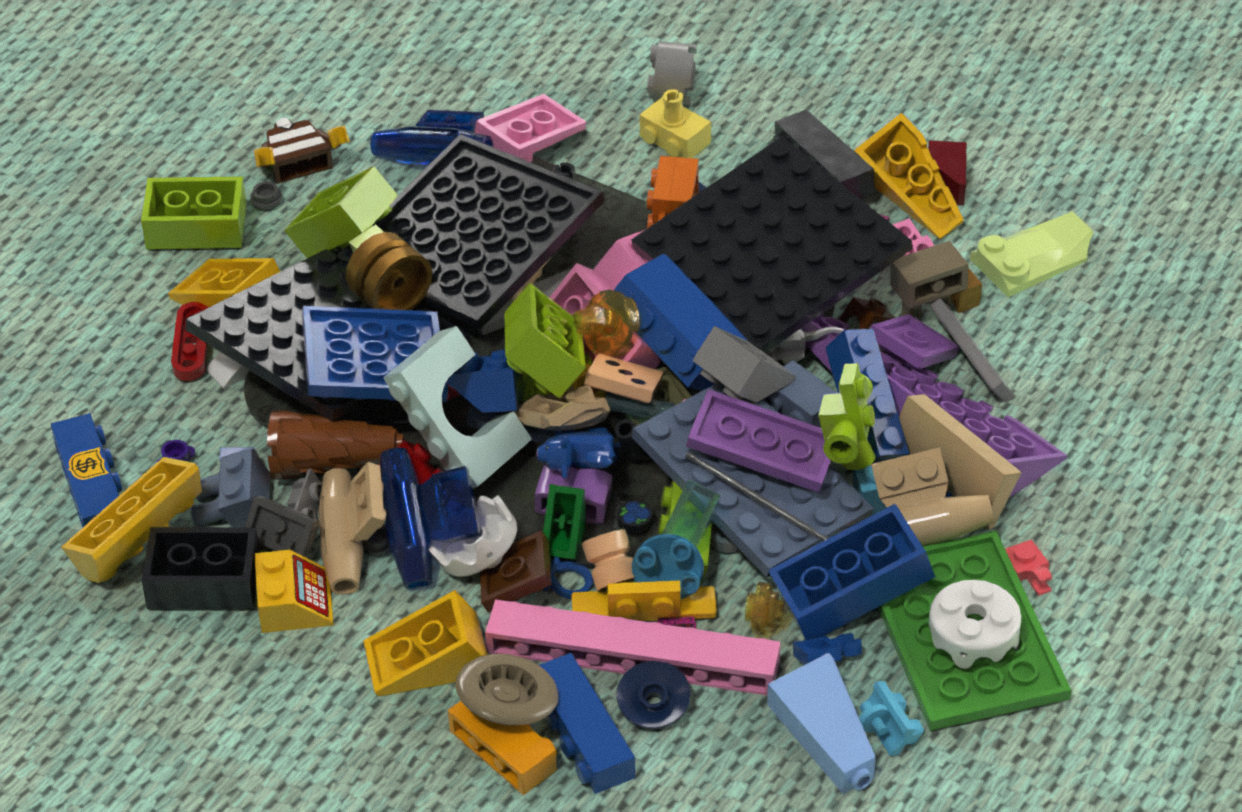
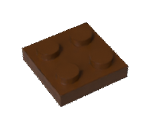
[480,530,551,612]

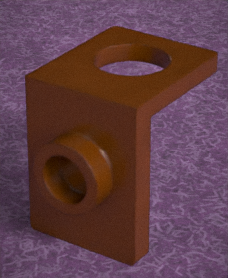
[839,297,896,329]

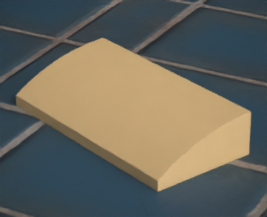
[899,394,1022,530]

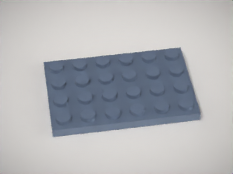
[631,382,874,577]

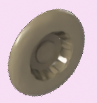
[455,654,558,725]

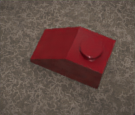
[928,140,967,206]

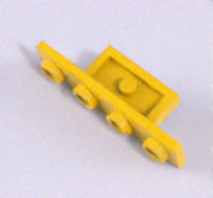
[572,580,716,621]

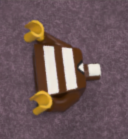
[254,118,350,184]

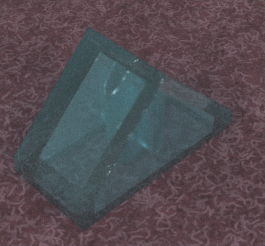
[662,480,721,548]

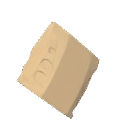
[511,383,610,431]

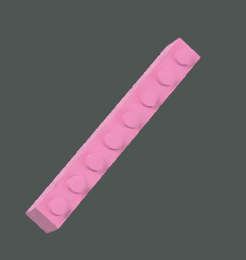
[485,600,781,695]

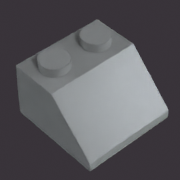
[692,326,796,403]

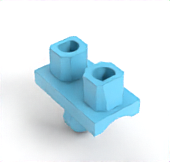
[859,681,924,756]

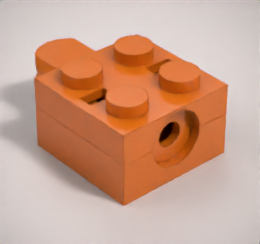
[647,156,699,228]

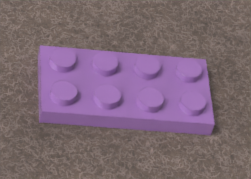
[686,389,831,493]

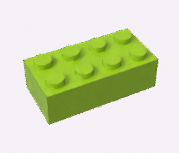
[504,283,586,398]

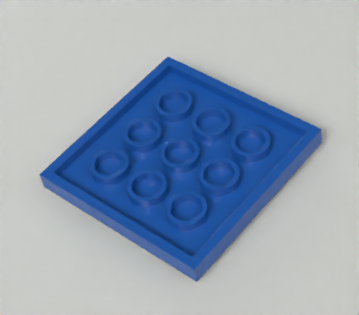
[302,306,448,402]

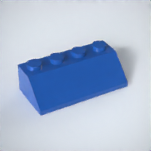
[606,254,748,391]

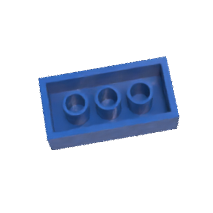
[768,504,935,640]

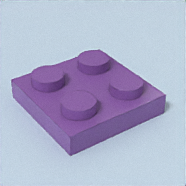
[870,314,960,369]

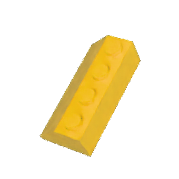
[61,457,202,583]

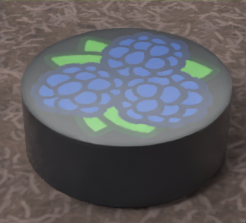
[617,500,653,534]

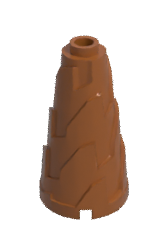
[267,410,405,480]

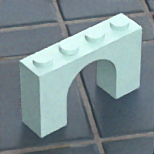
[383,326,532,491]

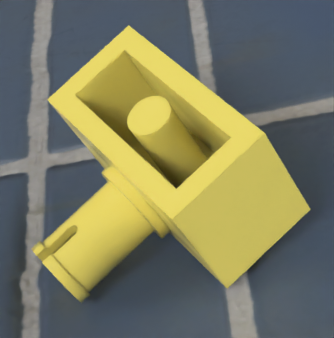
[639,89,711,158]

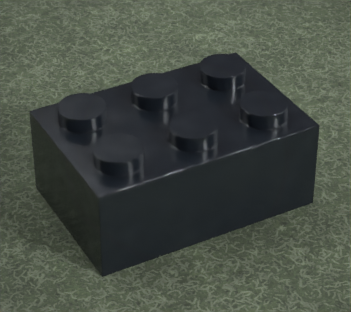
[142,527,260,609]

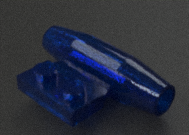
[370,110,494,165]
[380,448,481,589]

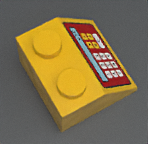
[255,550,334,633]

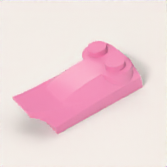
[475,94,586,163]

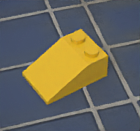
[167,258,280,308]
[363,590,487,697]

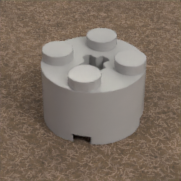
[647,41,697,106]

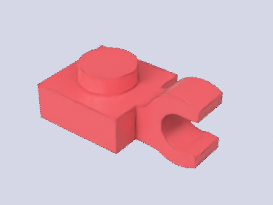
[1005,539,1052,596]

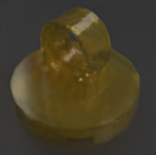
[573,289,640,357]

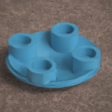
[632,534,704,599]

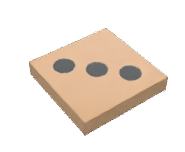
[584,353,664,403]

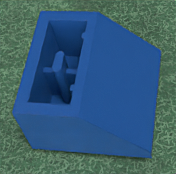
[446,350,524,413]

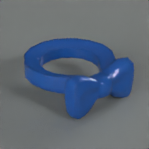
[543,557,593,599]

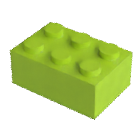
[284,166,398,258]
[141,176,247,249]

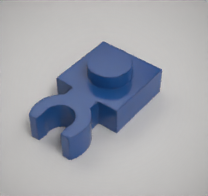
[793,633,862,665]

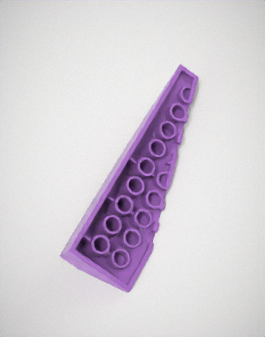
[801,312,1068,497]

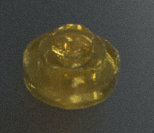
[745,582,785,636]

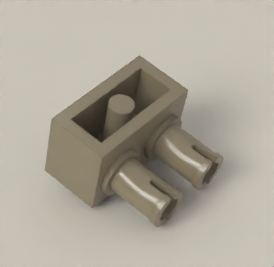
[890,241,969,318]

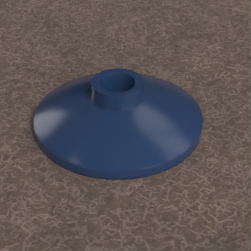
[616,661,690,729]

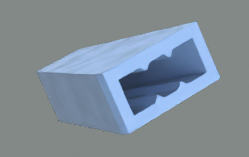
[767,653,875,794]

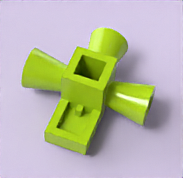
[818,363,876,470]

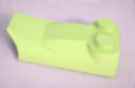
[970,211,1093,297]

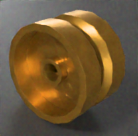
[346,232,432,310]

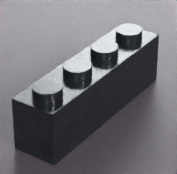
[773,109,875,200]

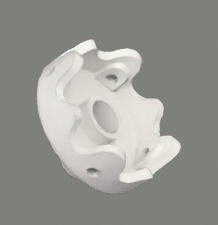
[428,495,517,577]
[928,580,1021,669]

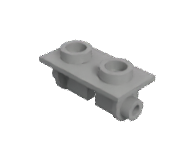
[287,469,322,520]

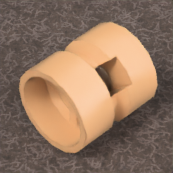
[582,529,635,591]

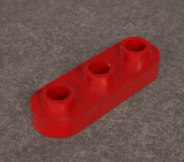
[171,302,208,381]

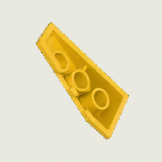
[854,113,964,240]

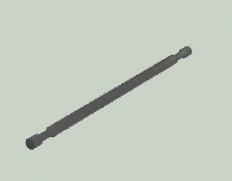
[685,451,829,542]

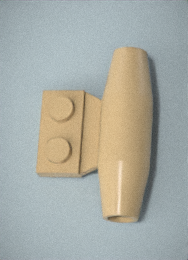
[871,447,995,546]
[318,462,386,595]

